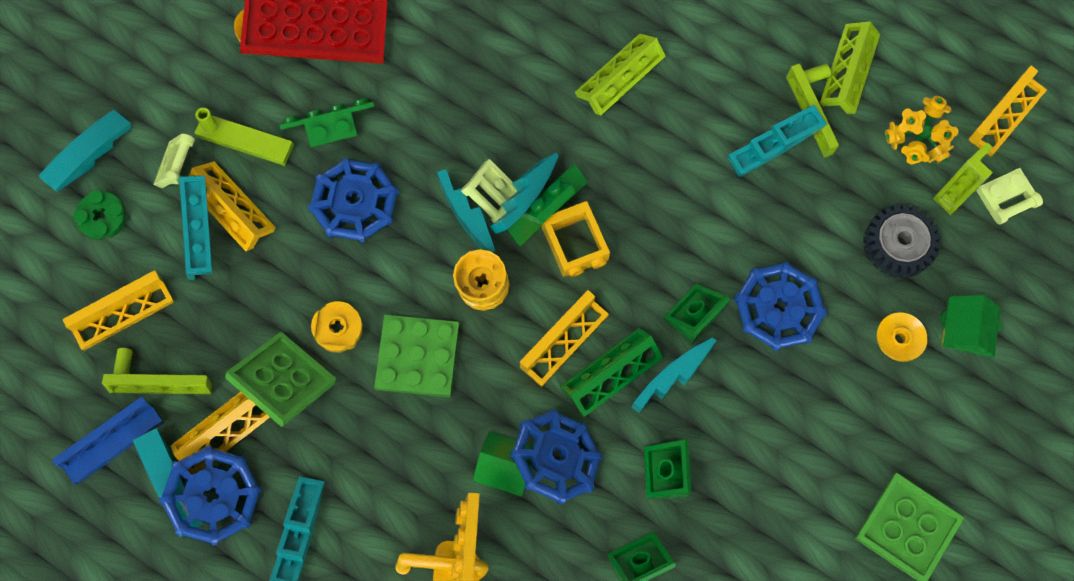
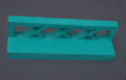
[179,176,212,280]

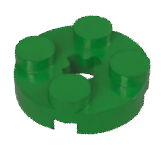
[73,190,126,240]

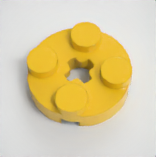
[311,301,363,352]

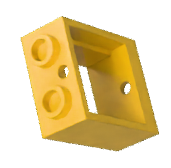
[541,201,610,278]

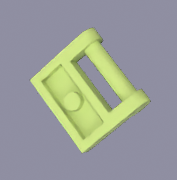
[153,134,195,188]
[461,159,517,223]
[976,168,1043,225]

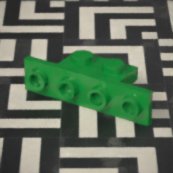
[279,97,374,147]
[506,164,588,247]

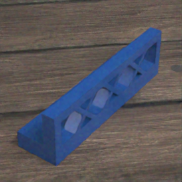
[52,397,165,485]

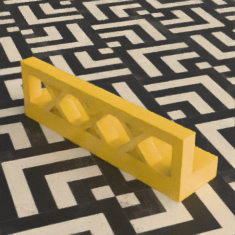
[968,66,1047,157]
[189,161,276,252]
[62,270,175,351]
[520,290,609,387]
[170,391,270,475]

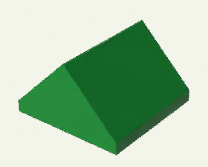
[663,284,730,344]
[941,295,1001,358]
[473,432,533,497]
[644,440,691,499]
[607,532,676,581]

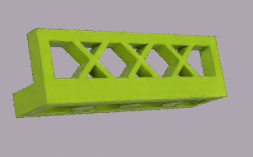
[820,21,880,114]
[575,34,666,116]
[933,142,993,215]

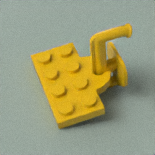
[396,493,489,581]

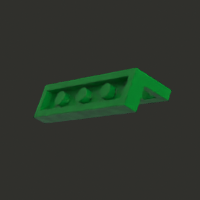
[560,328,663,417]

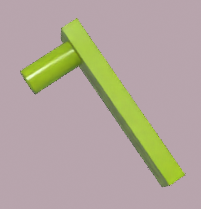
[786,64,839,158]
[194,108,294,166]
[102,348,213,394]

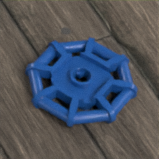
[308,157,399,243]
[734,261,828,351]
[510,409,602,504]
[159,445,262,546]

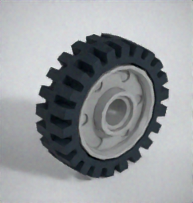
[863,204,941,278]

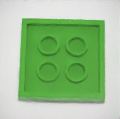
[374,315,459,397]
[225,332,337,427]
[854,473,964,581]

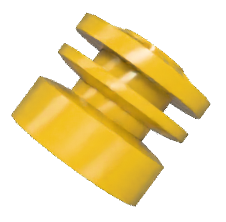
[453,249,510,311]

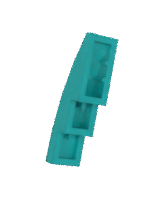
[727,105,827,178]
[39,110,131,192]
[490,152,559,234]
[437,169,496,255]
[631,337,717,413]
[133,427,205,537]
[269,476,325,581]

